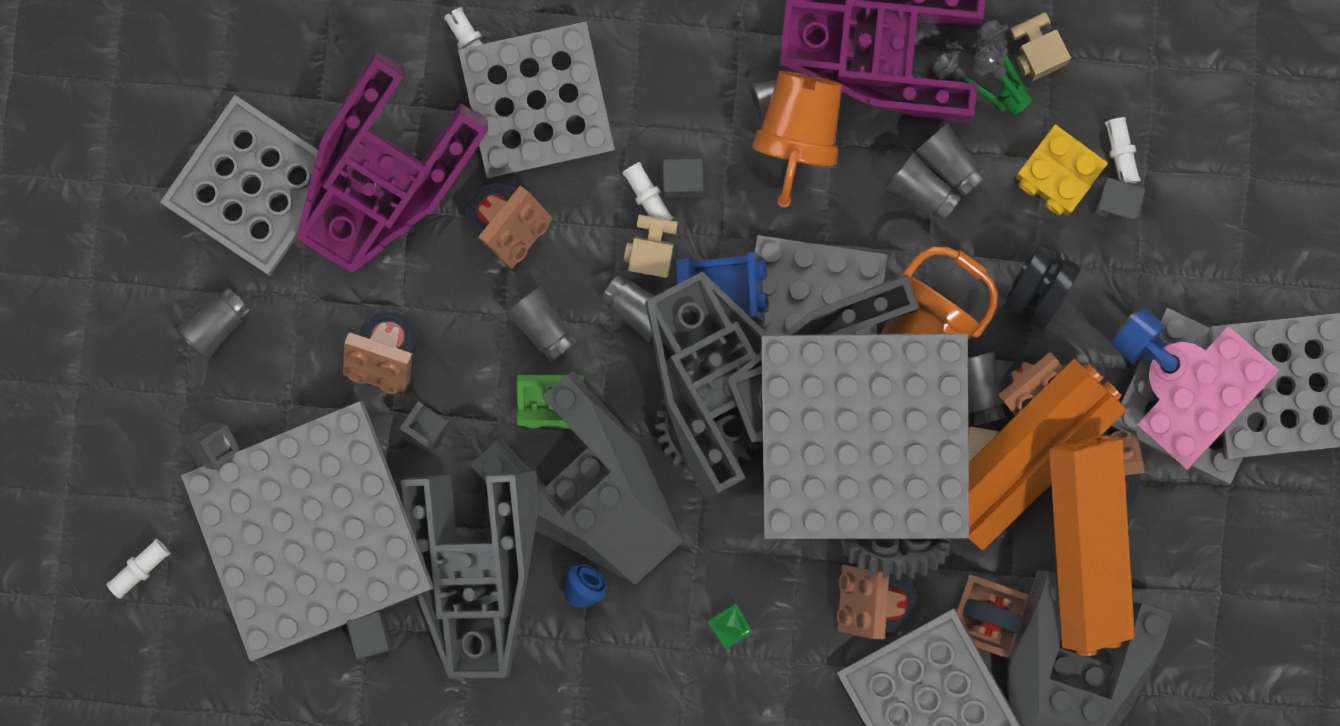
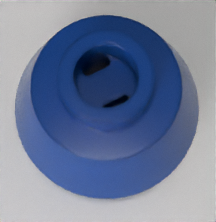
[563,564,607,608]

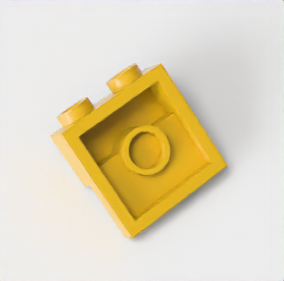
[1015,124,1108,217]

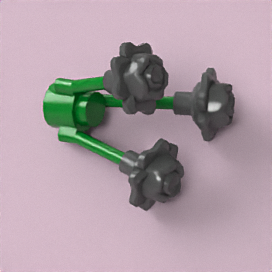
[931,20,1033,116]

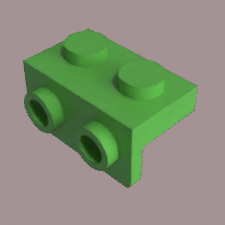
[517,375,584,429]

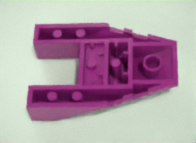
[780,0,985,124]
[296,49,488,273]

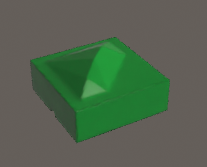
[707,604,753,649]

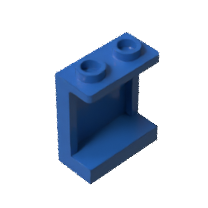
[676,252,769,323]

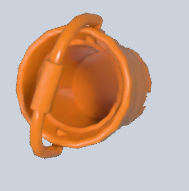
[752,71,843,207]
[881,247,998,339]

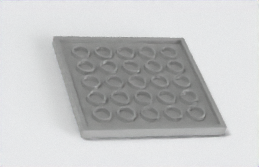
[762,333,969,539]
[181,401,434,662]

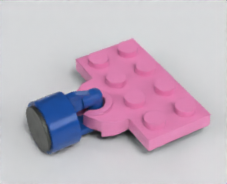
[1110,308,1279,470]

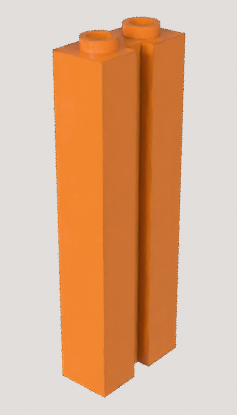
[968,358,1127,551]
[1049,436,1135,656]

